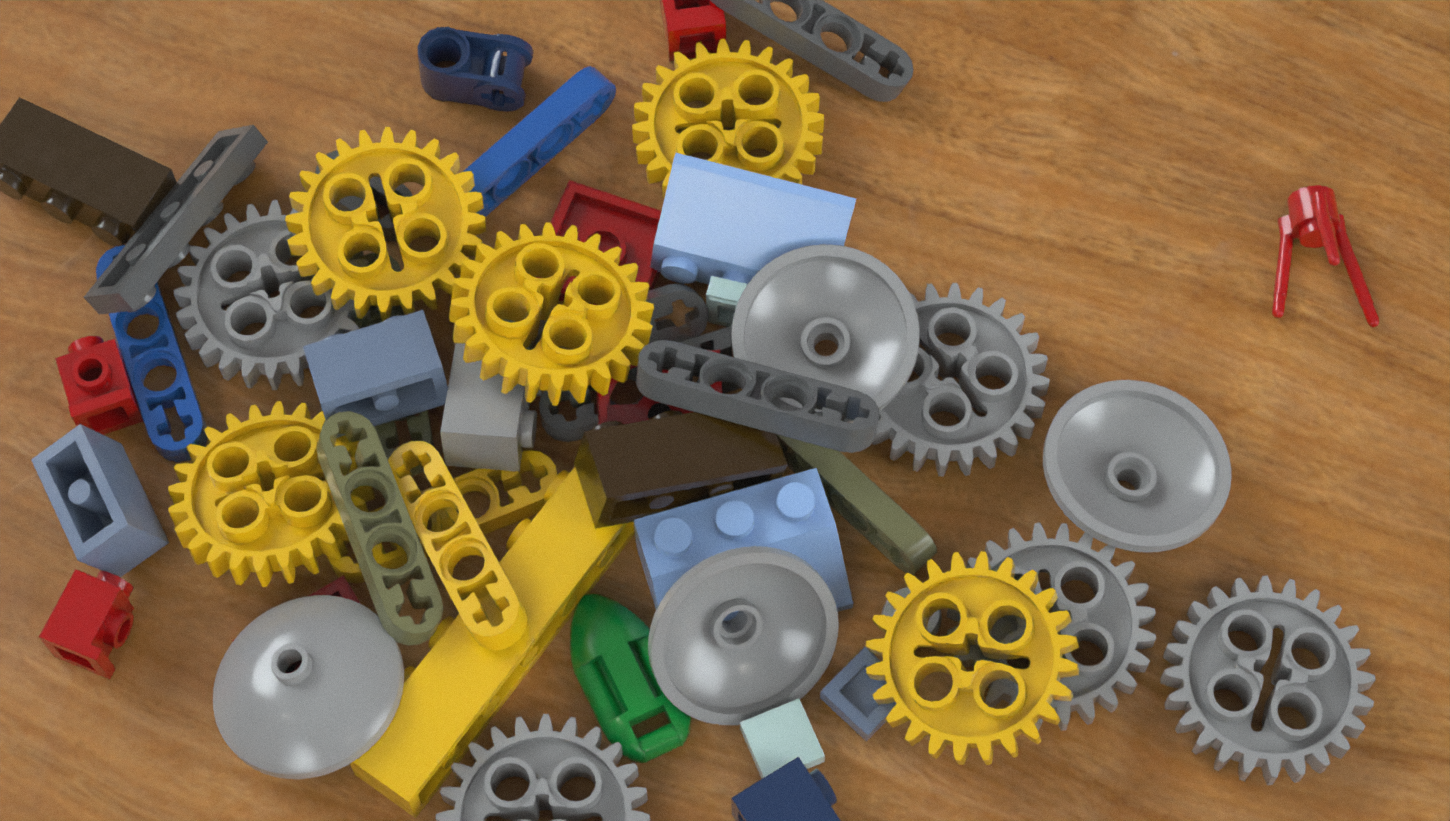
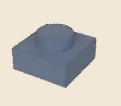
[820,647,897,742]

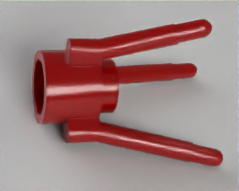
[1272,185,1380,327]

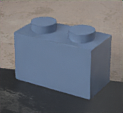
[303,310,448,438]
[31,424,169,577]

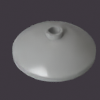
[731,244,920,423]
[1043,380,1232,552]
[648,546,839,725]
[213,595,404,779]

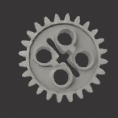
[174,200,371,390]
[872,283,1050,477]
[947,522,1156,731]
[1160,576,1376,785]
[436,714,651,821]

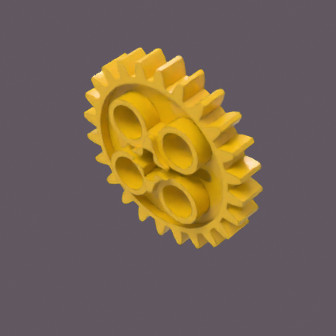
[632,39,824,198]
[285,127,486,321]
[449,222,654,406]
[168,401,375,587]
[866,551,1079,765]

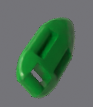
[570,593,691,763]

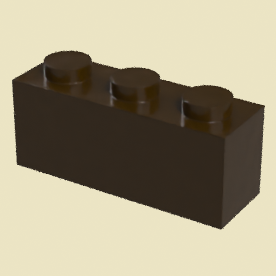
[0,97,177,247]
[574,410,788,529]

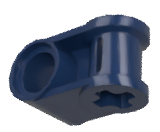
[418,27,534,112]

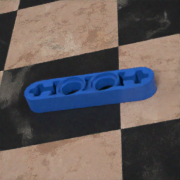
[463,66,616,217]
[96,245,208,462]

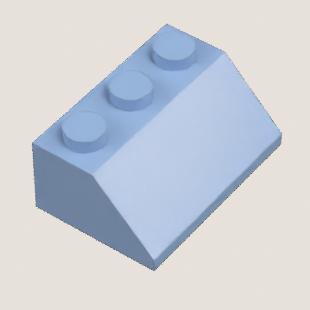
[650,153,856,284]
[633,468,853,621]

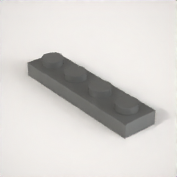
[84,125,268,315]

